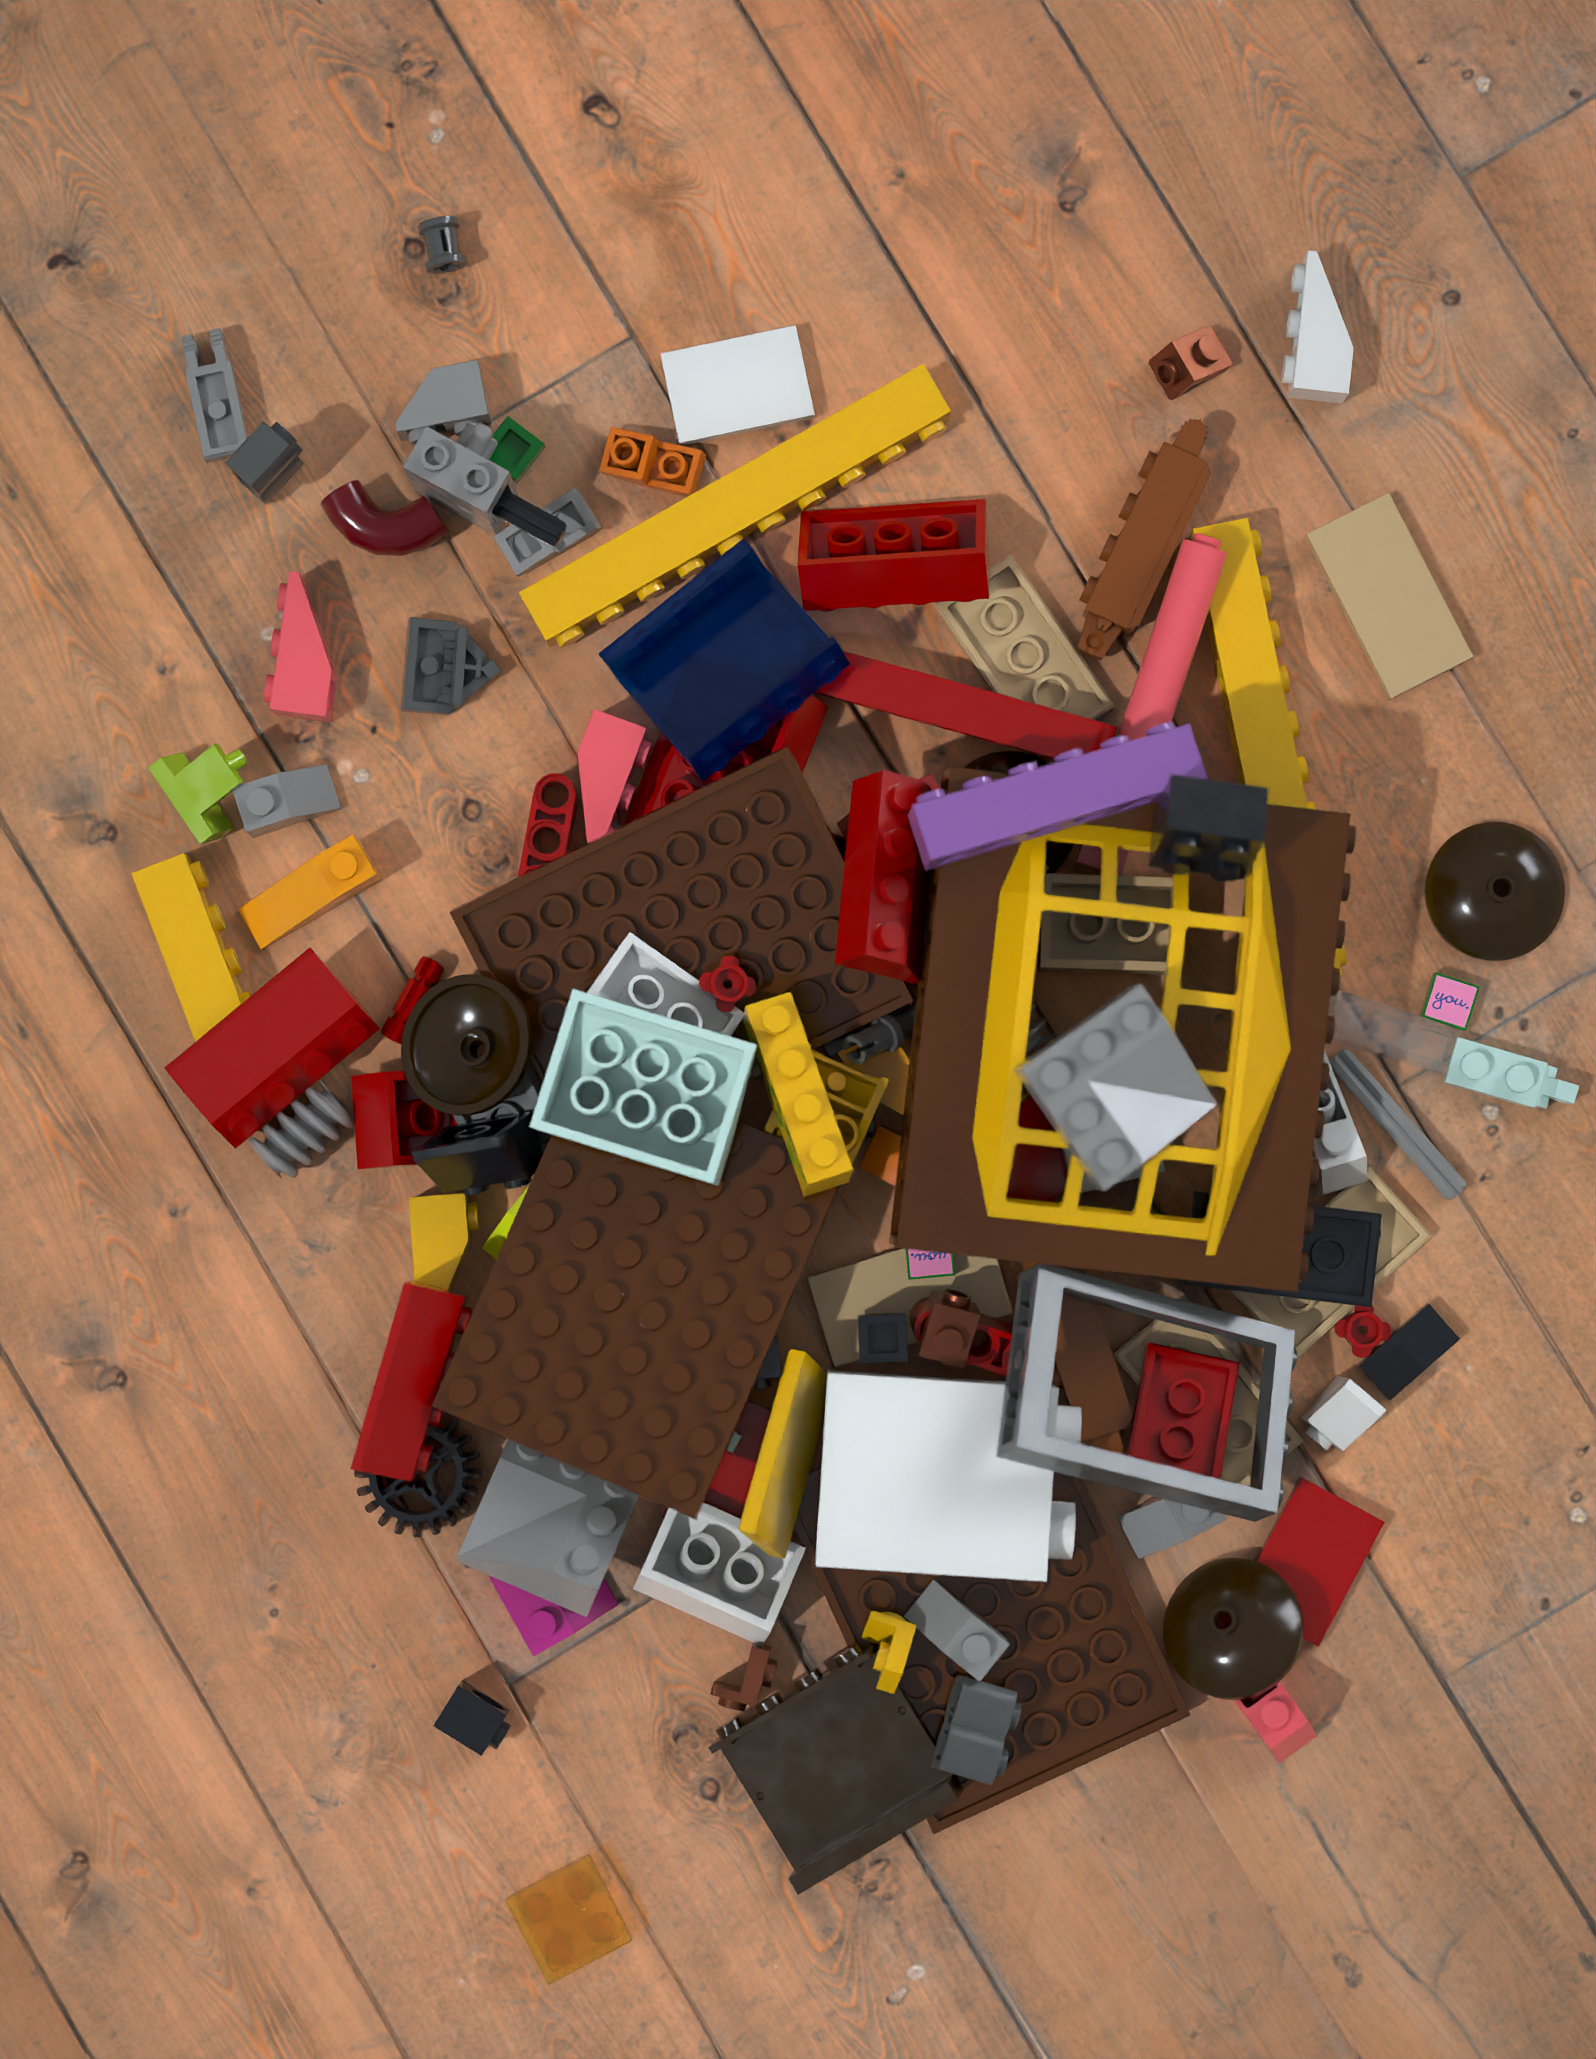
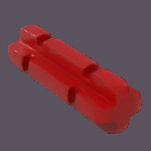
[381,956,444,1044]

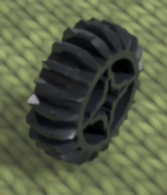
[354,1420,483,1537]

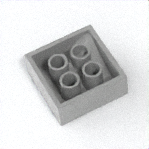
[1013,984,1217,1191]
[455,1440,639,1617]

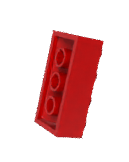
[797,499,990,612]
[835,770,930,984]
[164,947,380,1149]
[350,1281,473,1481]

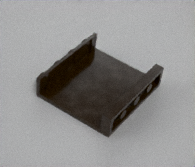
[708,1643,964,1895]

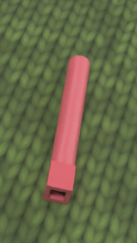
[1075,533,1228,876]

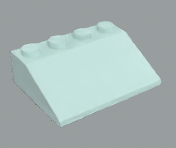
[529,989,757,1186]

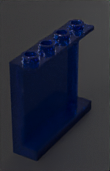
[598,539,850,781]

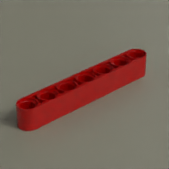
[796,642,1118,760]

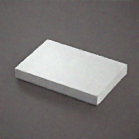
[660,325,815,446]

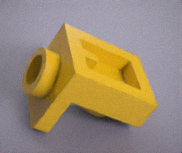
[862,1611,917,1694]

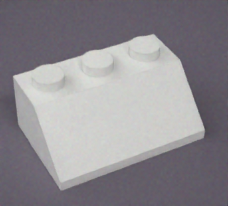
[586,932,744,1037]
[633,1503,806,1646]

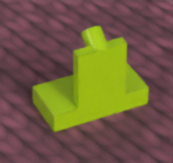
[148,743,247,844]

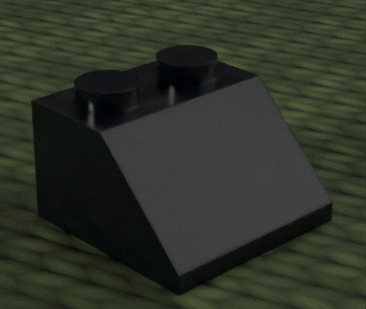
[412,1111,543,1196]

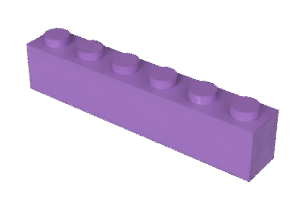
[908,722,1208,871]

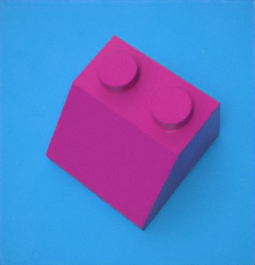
[488,1575,619,1657]

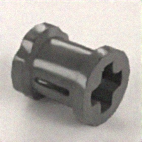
[418,216,467,274]

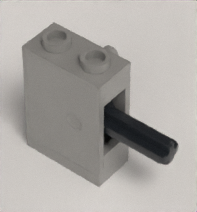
[403,422,567,546]

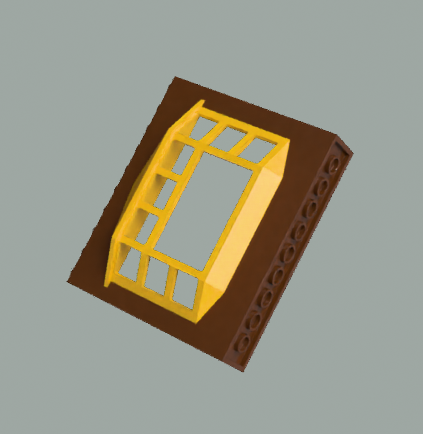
[889,767,1356,1292]

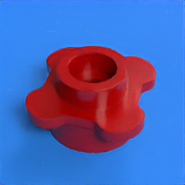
[699,956,756,1013]
[1335,1305,1391,1358]

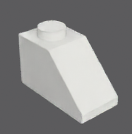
[1301,1376,1386,1451]

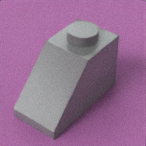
[233,764,342,838]
[1117,1497,1227,1559]
[904,1579,1010,1682]

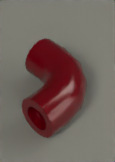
[320,480,448,556]

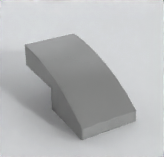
[493,488,602,576]

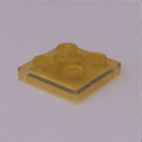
[505,1854,633,1985]

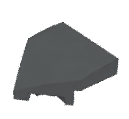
[401,617,501,715]

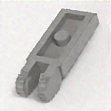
[182,328,248,463]

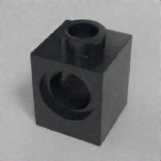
[858,1313,908,1363]
[433,1680,511,1756]

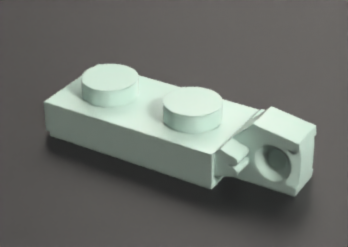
[1443,1037,1579,1109]

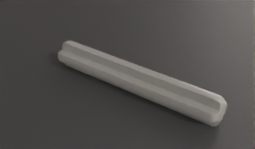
[1329,1048,1466,1200]

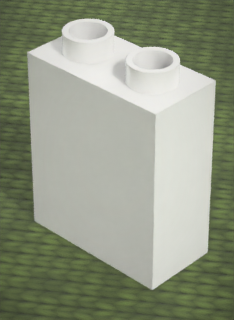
[815,1370,1081,1581]

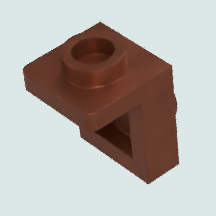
[1149,325,1233,400]
[917,1289,981,1368]
[710,1643,777,1711]

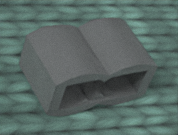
[225,421,304,505]
[931,1675,1021,1785]

